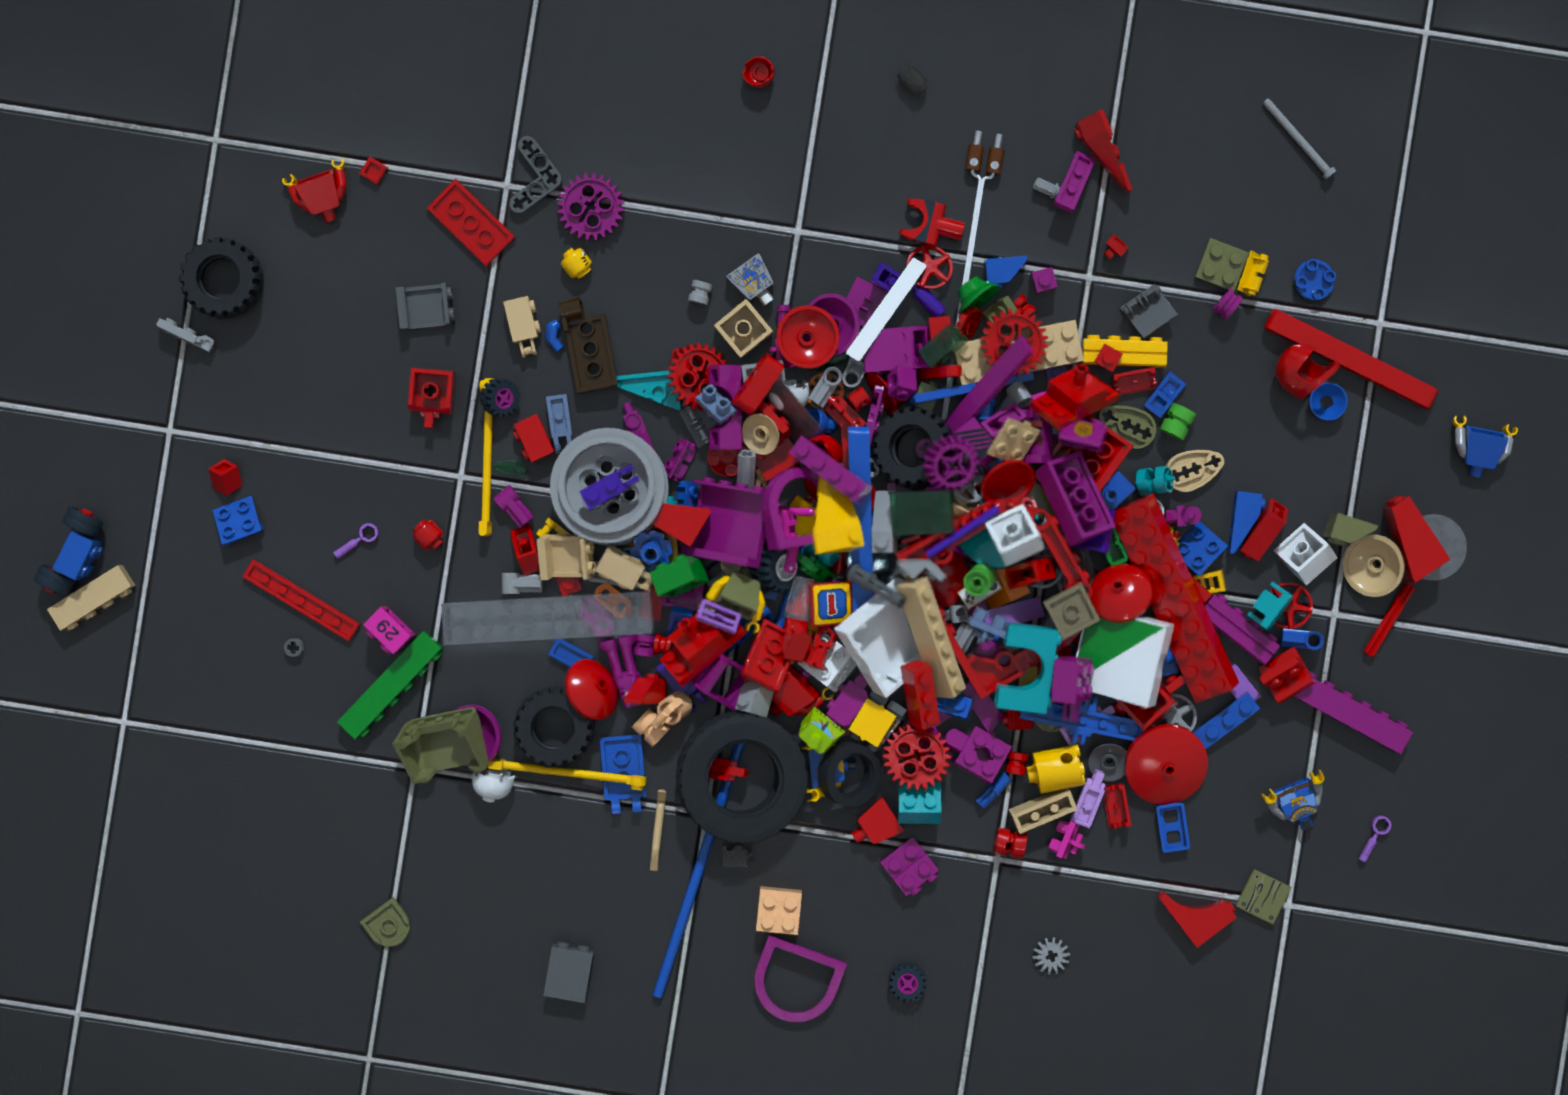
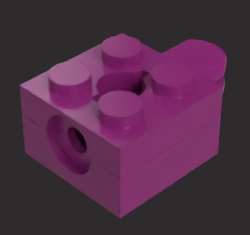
[1051,656,1094,723]
[944,726,1012,785]

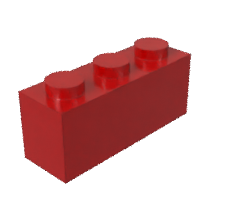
[900,660,940,730]

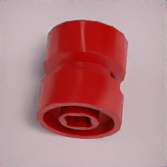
[994,827,1027,859]

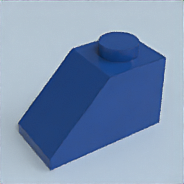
[984,255,1028,289]

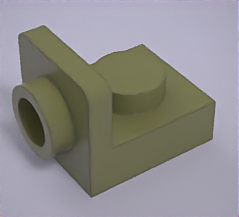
[982,296,1017,323]

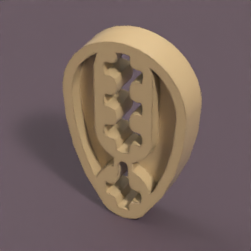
[1166,450,1224,492]

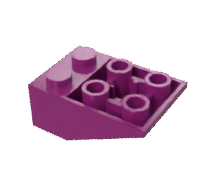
[863,326,932,373]

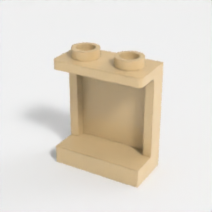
[537,534,596,580]

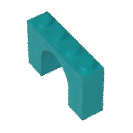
[994,622,1061,714]

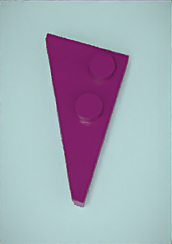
[866,386,884,445]

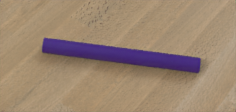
[925,505,1000,559]

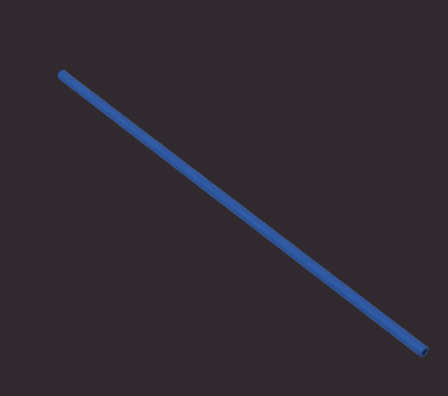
[652,545,804,998]

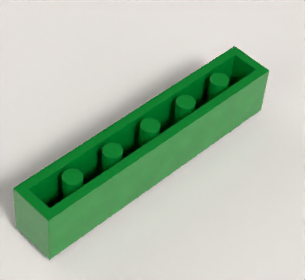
[337,630,444,739]

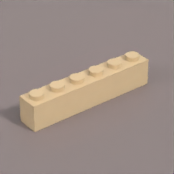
[896,577,966,698]

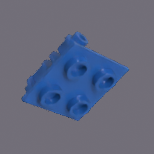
[213,495,264,546]
[1178,522,1228,577]

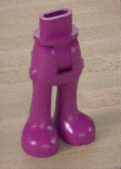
[597,633,641,708]

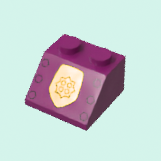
[1058,418,1108,453]

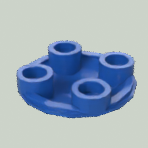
[1294,259,1336,300]

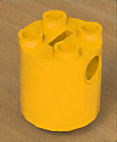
[1026,745,1085,794]

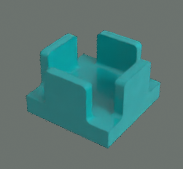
[1247,581,1294,630]

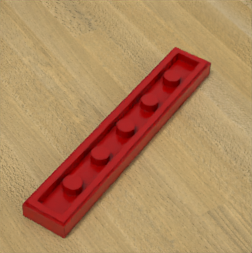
[242,559,360,642]

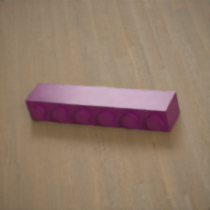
[1293,672,1413,754]

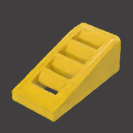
[1193,570,1226,594]

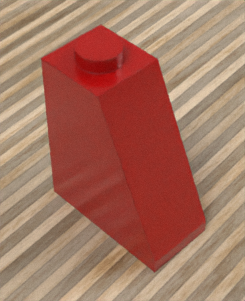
[1240,498,1288,561]
[651,503,712,547]

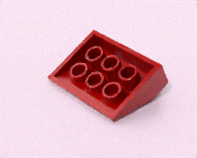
[1035,415,1134,492]

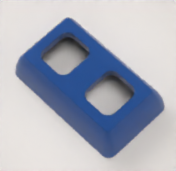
[1156,803,1190,853]

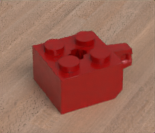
[408,368,456,428]

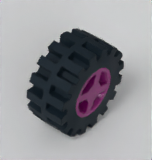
[480,378,520,417]
[889,963,926,1002]

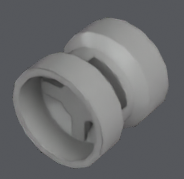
[688,280,713,305]

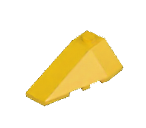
[812,476,864,554]

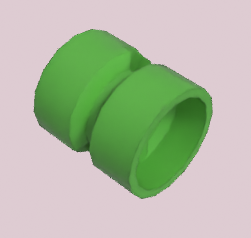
[1160,403,1197,441]
[964,563,997,596]

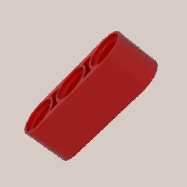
[732,353,784,415]

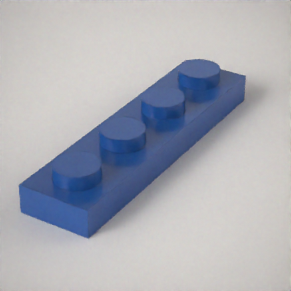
[1193,691,1260,749]

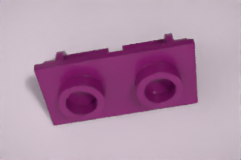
[664,437,697,482]

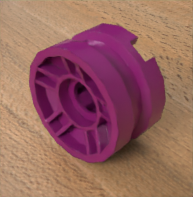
[1212,288,1243,321]

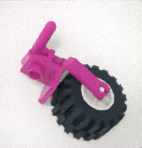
[749,503,815,593]

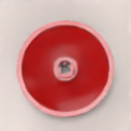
[1124,724,1208,805]

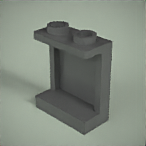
[395,282,455,331]
[543,941,594,1003]

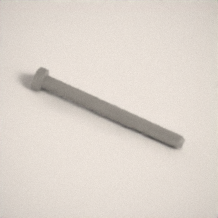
[1263,99,1337,180]

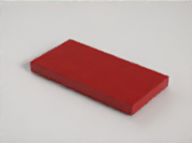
[427,179,516,267]

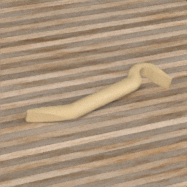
[650,789,666,871]

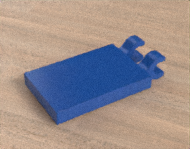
[599,734,647,814]

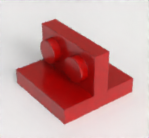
[1259,647,1315,704]

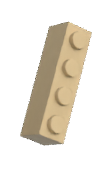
[47,565,136,632]

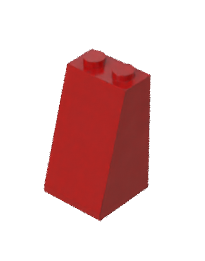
[1383,495,1451,583]

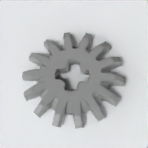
[1033,937,1070,975]

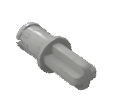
[1033,178,1060,199]

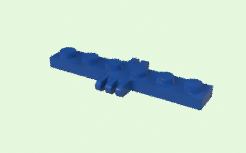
[1019,697,1144,746]

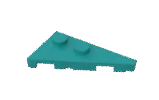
[616,371,682,411]

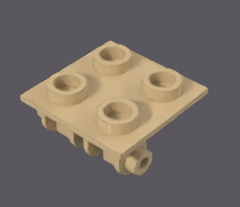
[987,418,1040,461]

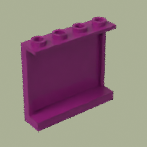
[680,477,766,568]

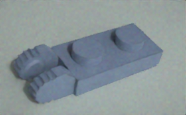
[546,394,573,454]

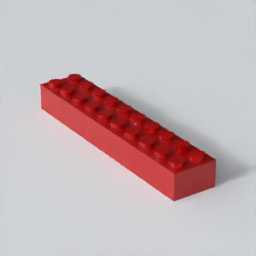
[1113,493,1239,703]

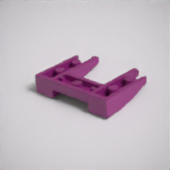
[906,680,1003,763]

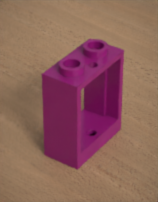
[691,654,745,711]

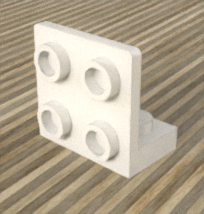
[798,633,856,693]

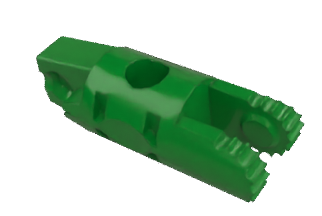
[797,551,838,583]

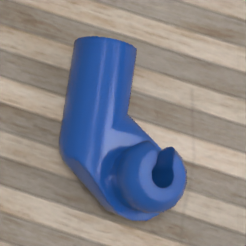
[545,320,564,352]

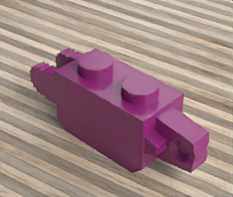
[825,673,868,727]

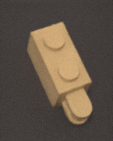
[503,296,541,358]
[595,544,653,591]

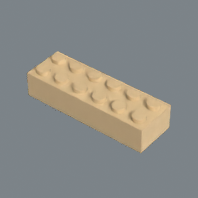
[950,320,1084,386]

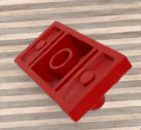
[1030,364,1119,430]
[660,611,747,687]

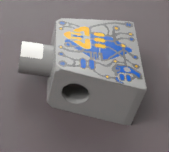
[726,253,774,306]

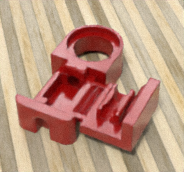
[803,627,837,671]

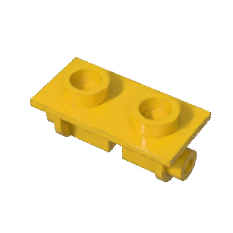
[1237,250,1269,296]

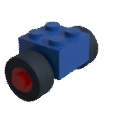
[34,506,103,596]

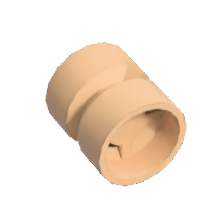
[632,708,671,747]

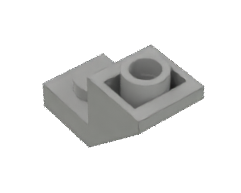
[897,558,946,582]

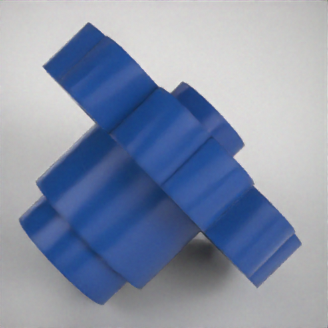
[630,529,673,572]

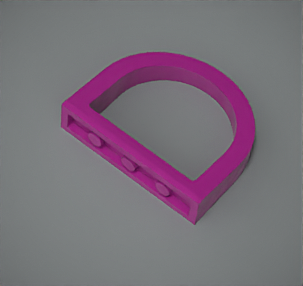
[762,468,819,550]
[754,934,847,1022]

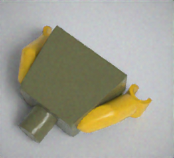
[698,568,765,634]

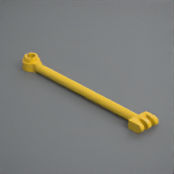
[479,378,494,537]
[488,758,646,790]

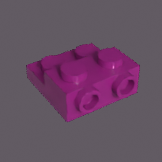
[880,836,939,896]

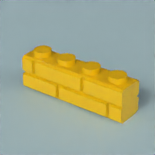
[1081,335,1168,368]

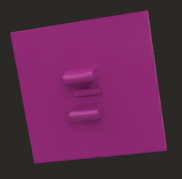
[846,277,888,327]

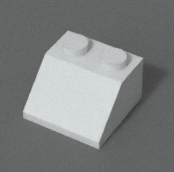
[985,504,1044,567]
[1273,523,1337,586]

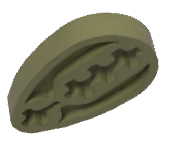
[1098,405,1156,449]

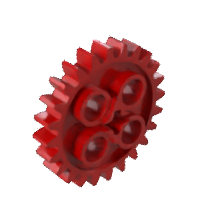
[980,308,1049,377]
[666,343,728,411]
[883,724,951,792]

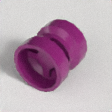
[633,633,655,657]

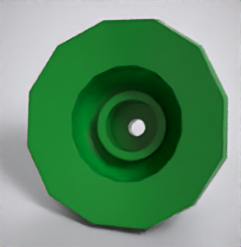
[958,276,1000,315]

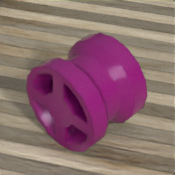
[915,439,932,460]

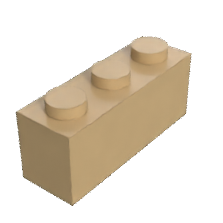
[1008,789,1078,834]

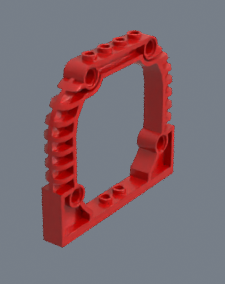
[895,499,1092,699]

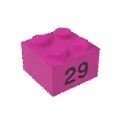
[363,606,416,654]

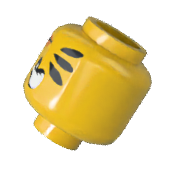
[561,248,592,279]

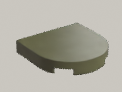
[360,897,410,947]

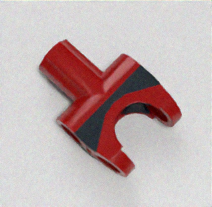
[899,199,965,247]

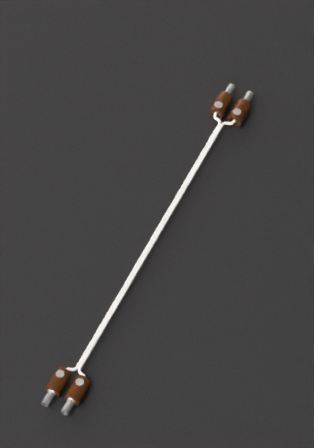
[910,130,1005,531]

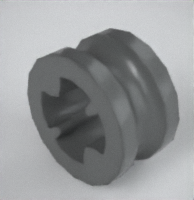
[284,638,305,657]

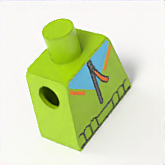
[799,706,845,754]

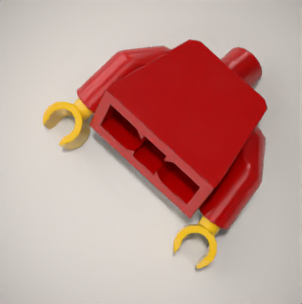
[282,158,347,222]
[769,661,834,716]

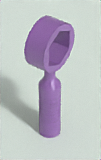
[333,523,379,559]
[1359,815,1391,863]

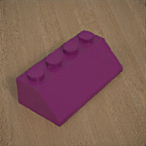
[1035,451,1116,547]

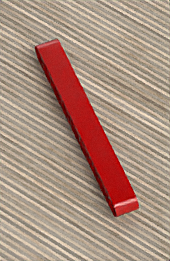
[1264,309,1439,410]

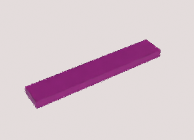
[945,336,1033,436]

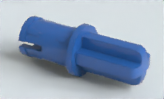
[976,771,1013,808]

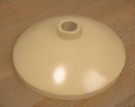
[1343,534,1405,597]

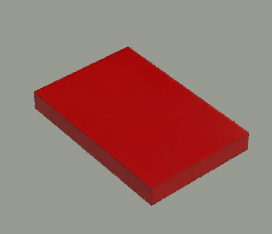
[740,619,791,693]

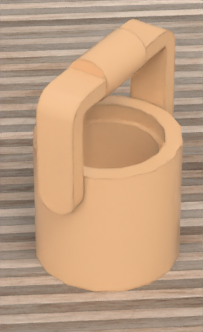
[651,691,692,729]

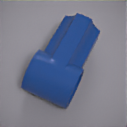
[1280,628,1324,650]

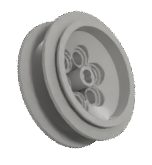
[550,428,669,546]

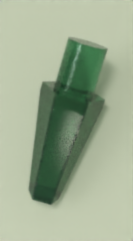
[493,459,527,475]

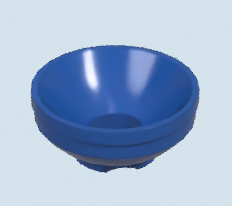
[1309,382,1348,420]

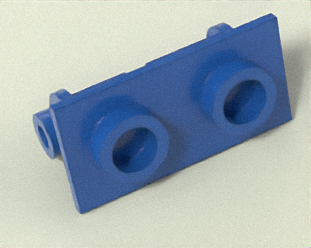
[677,481,699,507]

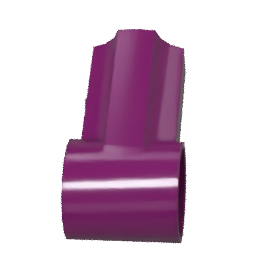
[493,485,534,528]

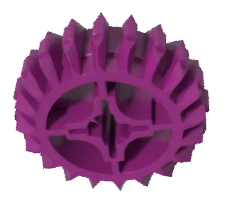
[922,435,979,493]

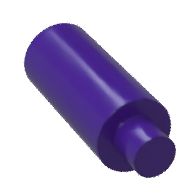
[911,284,946,317]

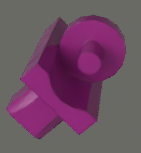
[1166,505,1202,527]

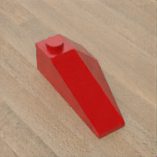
[1074,109,1133,194]

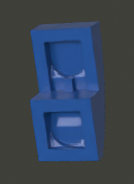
[1144,371,1186,418]

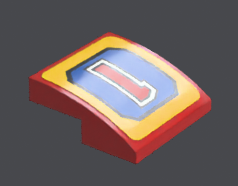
[808,581,853,628]

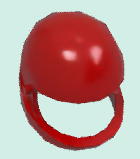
[1275,344,1340,400]

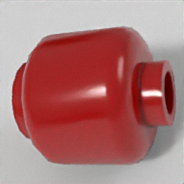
[413,519,444,550]

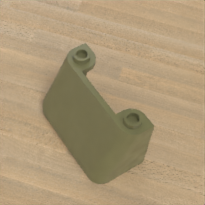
[392,707,489,784]

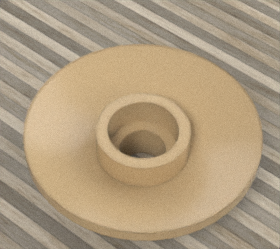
[742,414,779,455]

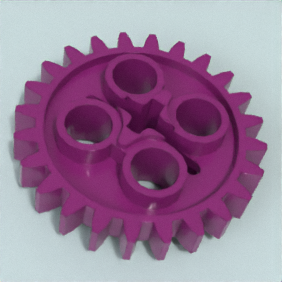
[557,173,625,241]

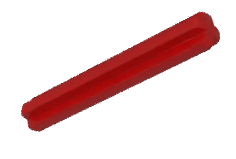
[1364,583,1415,657]

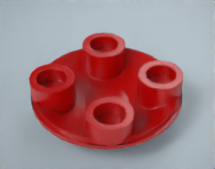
[707,442,747,477]

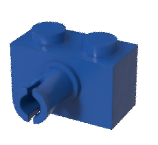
[1100,470,1136,511]

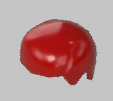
[742,56,775,88]

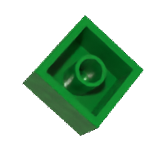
[650,555,709,598]

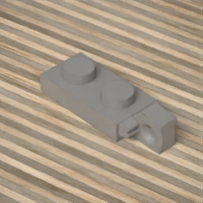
[156,318,215,353]

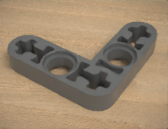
[509,136,562,214]

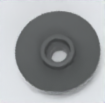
[1088,744,1127,781]

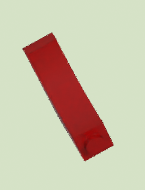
[1157,891,1237,948]

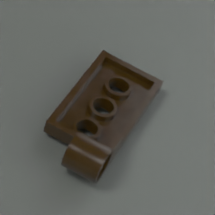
[559,298,619,394]

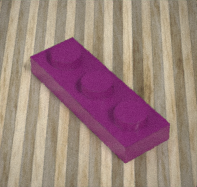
[1053,151,1096,214]

